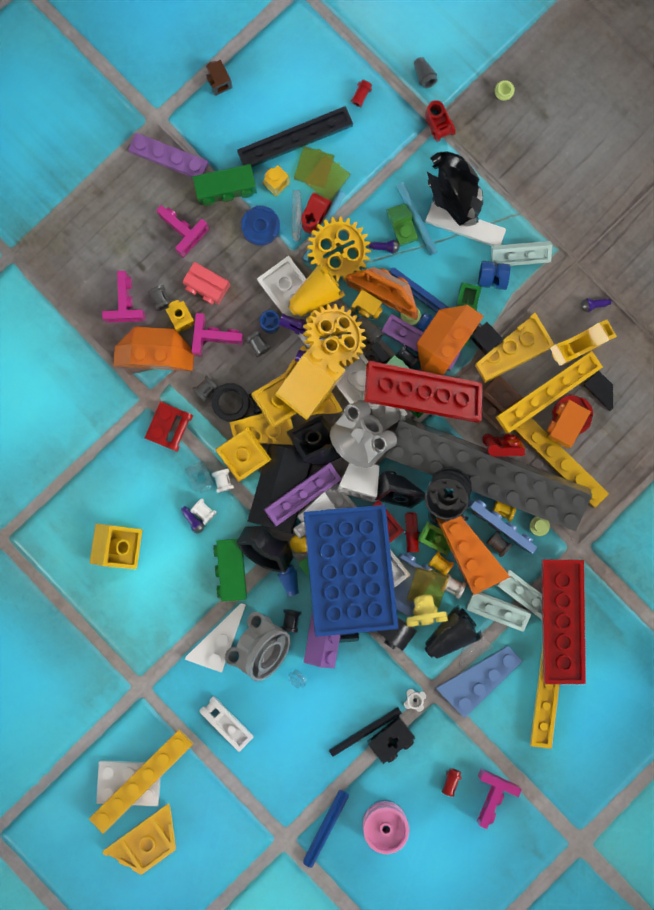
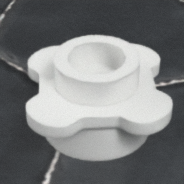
[404,689,426,712]

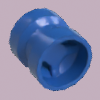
[260,310,280,334]

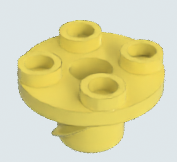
[406,595,448,627]

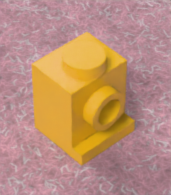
[262,165,290,197]
[351,290,383,320]
[166,300,195,333]

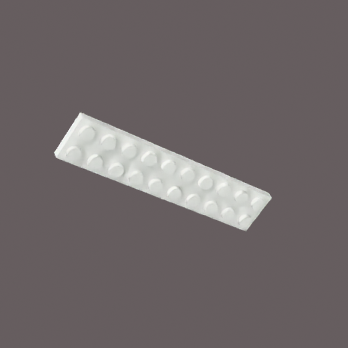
[257,256,407,431]

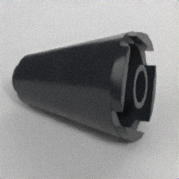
[425,605,483,659]

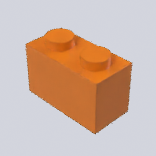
[546,400,591,449]

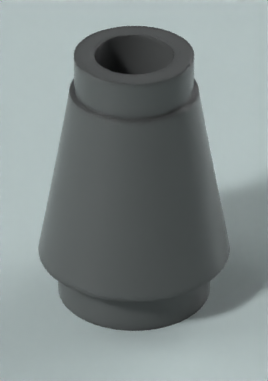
[414,57,437,88]
[356,316,384,345]

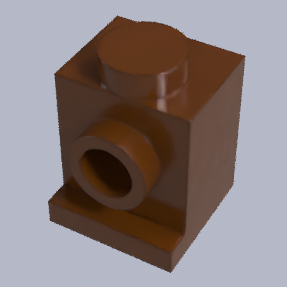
[206,60,233,96]

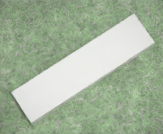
[425,203,506,246]

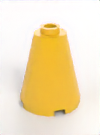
[288,263,345,317]

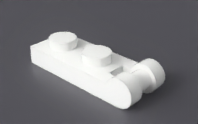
[199,696,254,752]

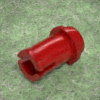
[351,80,372,107]
[442,768,462,797]

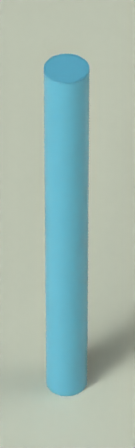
[397,182,438,255]
[302,190,345,263]

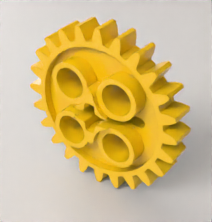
[306,216,371,282]
[303,304,366,368]

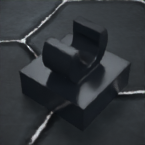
[365,342,389,364]

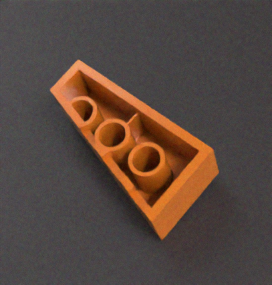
[436,516,510,595]

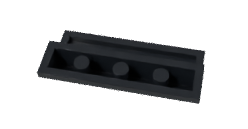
[247,444,312,534]

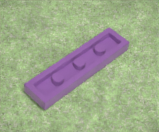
[128,133,209,178]
[382,314,460,371]
[263,463,341,526]

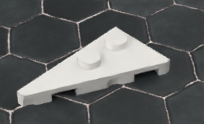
[185,603,246,673]

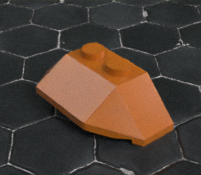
[345,267,418,320]
[416,305,484,375]
[113,327,194,371]

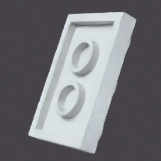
[96,760,161,806]

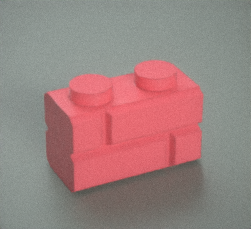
[183,262,230,305]

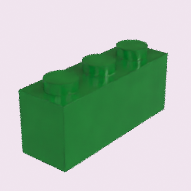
[192,164,257,206]
[213,539,247,602]

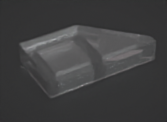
[459,630,493,668]

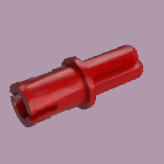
[404,512,420,553]

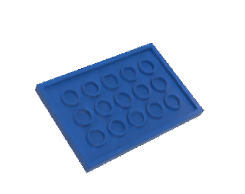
[303,505,398,637]

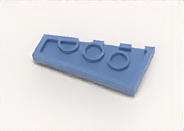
[467,499,537,554]
[435,646,522,718]

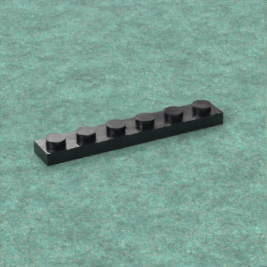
[237,106,353,167]

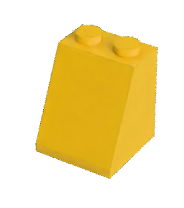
[275,344,346,420]

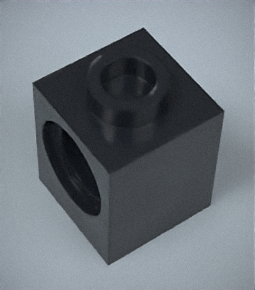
[470,322,503,355]

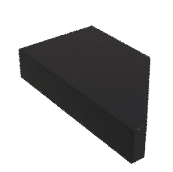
[583,371,613,411]

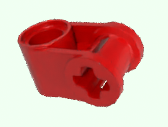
[425,100,456,142]
[301,192,332,234]

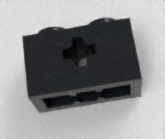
[367,716,415,764]

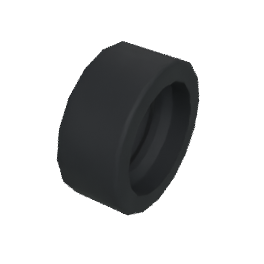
[211,383,250,422]

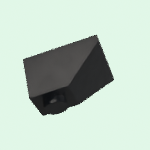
[287,415,342,465]
[375,471,426,509]

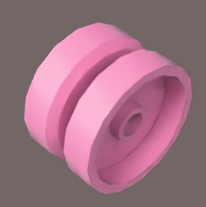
[362,801,410,854]

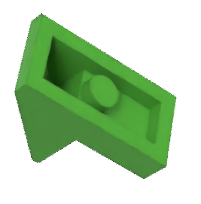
[386,203,418,246]
[418,522,450,555]

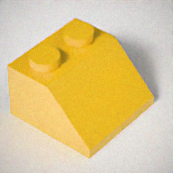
[89,523,143,569]

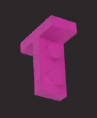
[156,205,209,258]
[102,271,146,323]
[192,313,244,357]
[477,769,522,829]

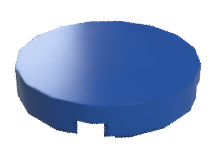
[241,206,280,245]

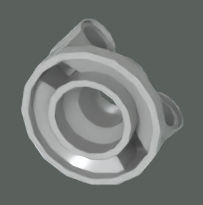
[330,400,397,468]
[225,612,291,681]

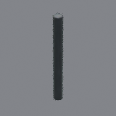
[329,707,402,757]

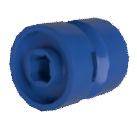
[478,261,511,290]

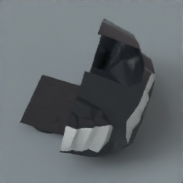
[427,151,483,227]

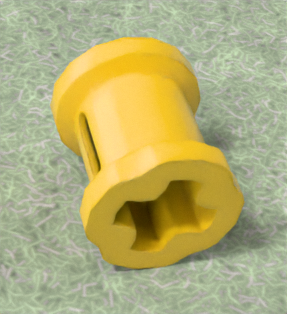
[492,501,517,522]
[428,551,454,578]

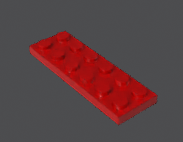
[364,361,482,423]
[542,560,586,684]

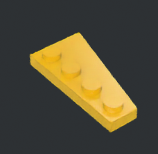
[475,313,555,383]

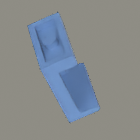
[394,552,436,617]

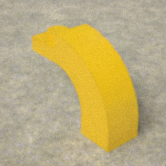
[550,320,617,365]

